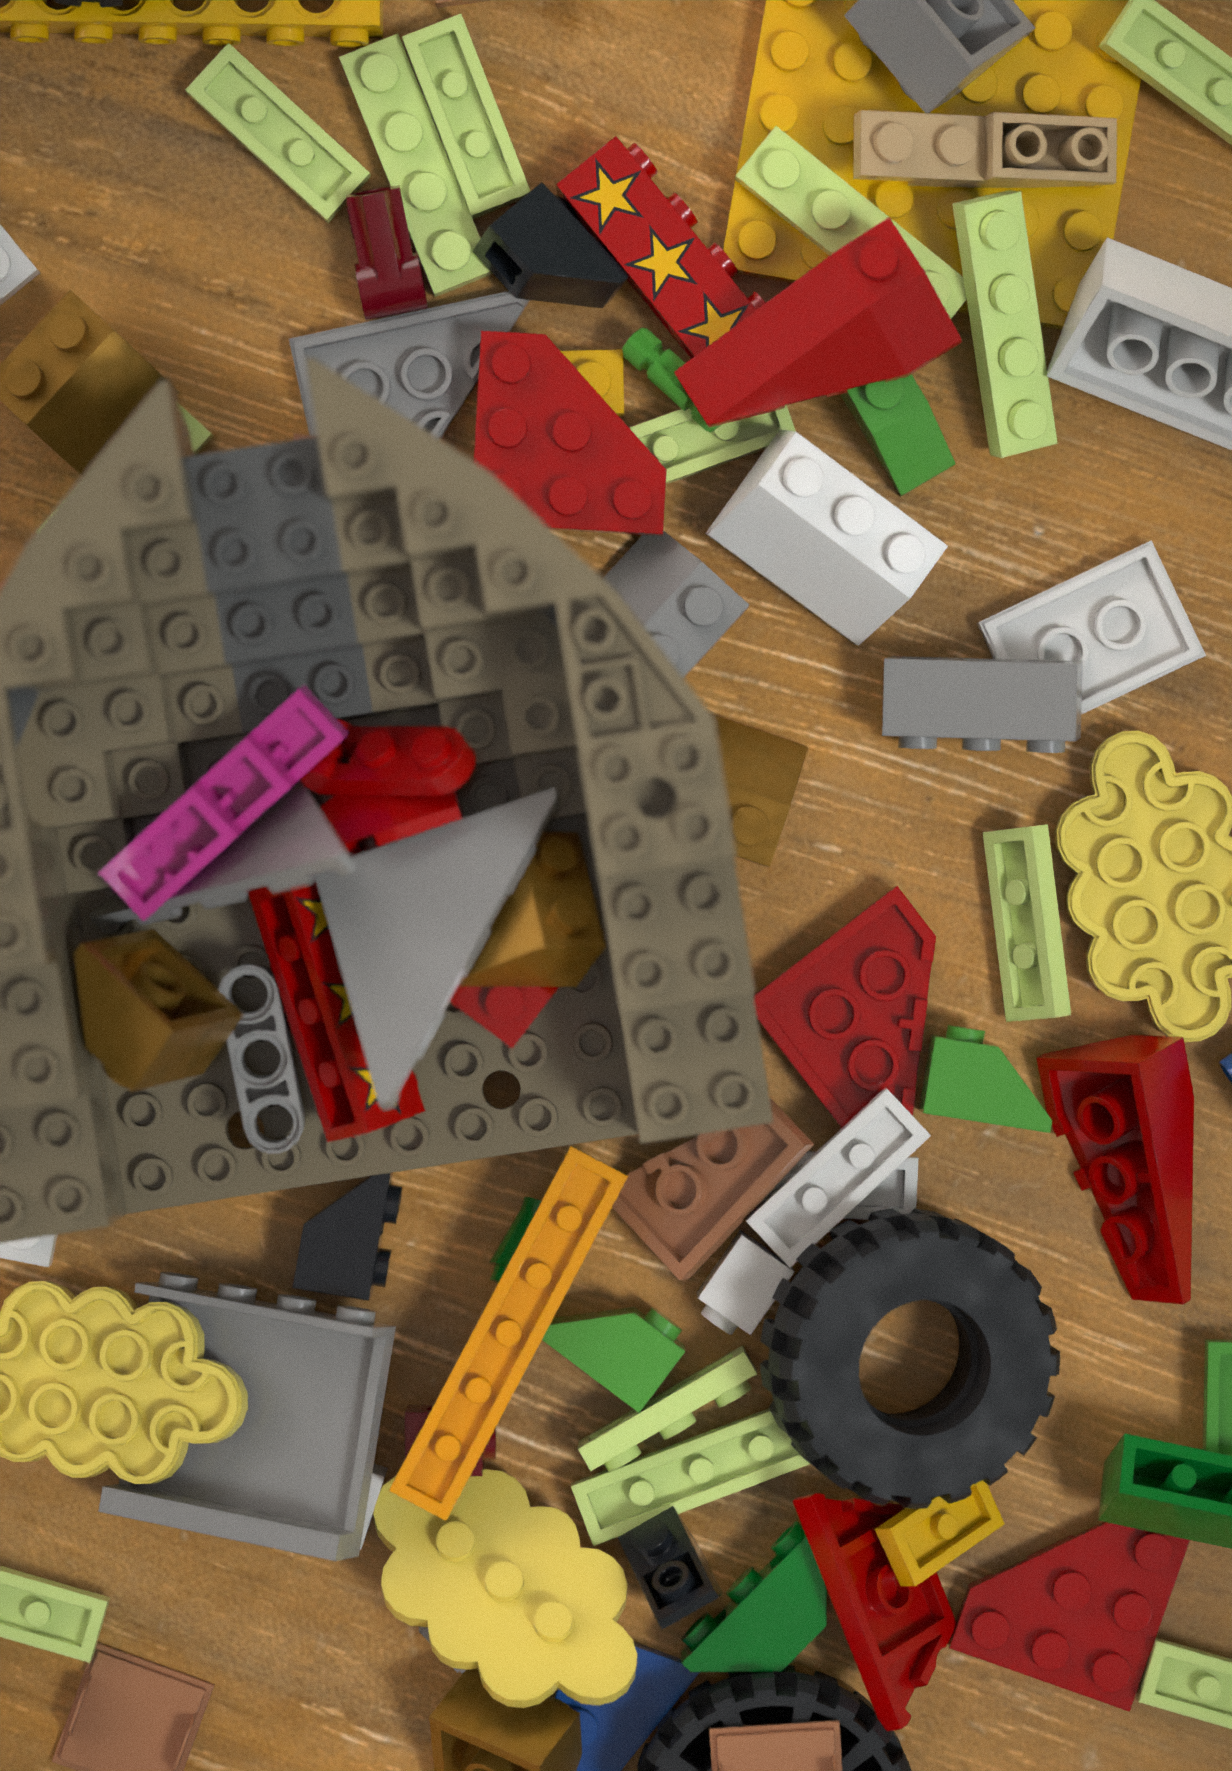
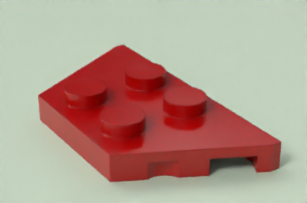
[792,1493,957,1732]

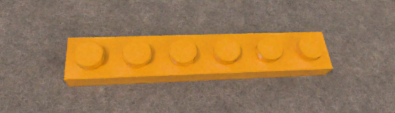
[389,1145,628,1521]

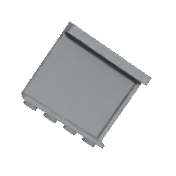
[98,1272,396,1561]

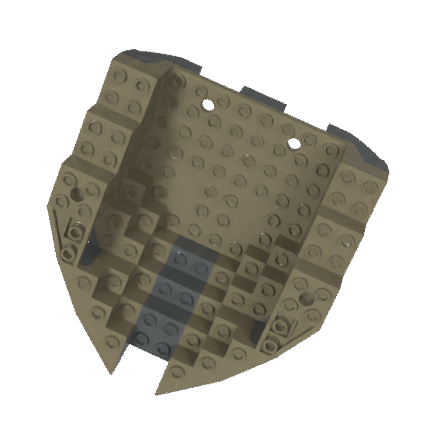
[0,358,773,1243]

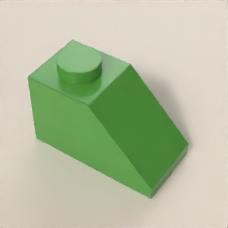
[840,374,956,497]
[919,1025,1052,1133]
[542,1307,686,1413]

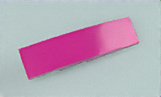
[98,684,349,922]

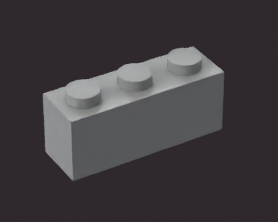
[882,656,1083,753]

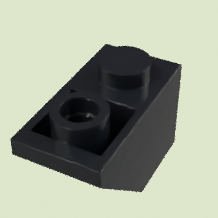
[472,182,629,308]
[293,1172,403,1301]
[618,1506,723,1630]

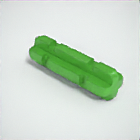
[622,327,721,432]

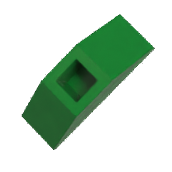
[681,1521,827,1672]

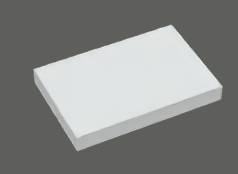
[977,540,1206,715]

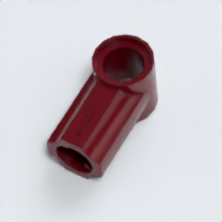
[346,185,428,320]

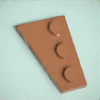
[612,1098,814,1281]

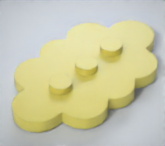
[1055,731,1232,1042]
[0,1281,248,1484]
[373,1469,637,1708]

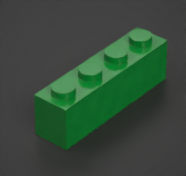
[1098,1433,1232,1549]

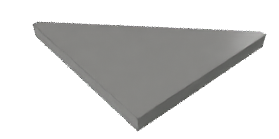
[289,291,530,440]
[89,779,358,934]
[315,787,562,1111]

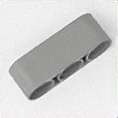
[219,963,305,1153]

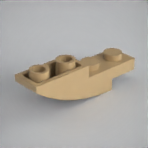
[853,110,1117,188]

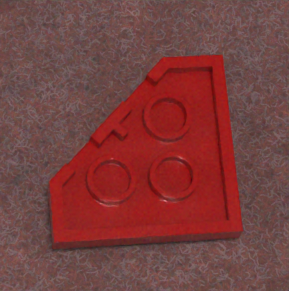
[474,331,667,536]
[753,886,936,1128]
[948,1522,1190,1712]

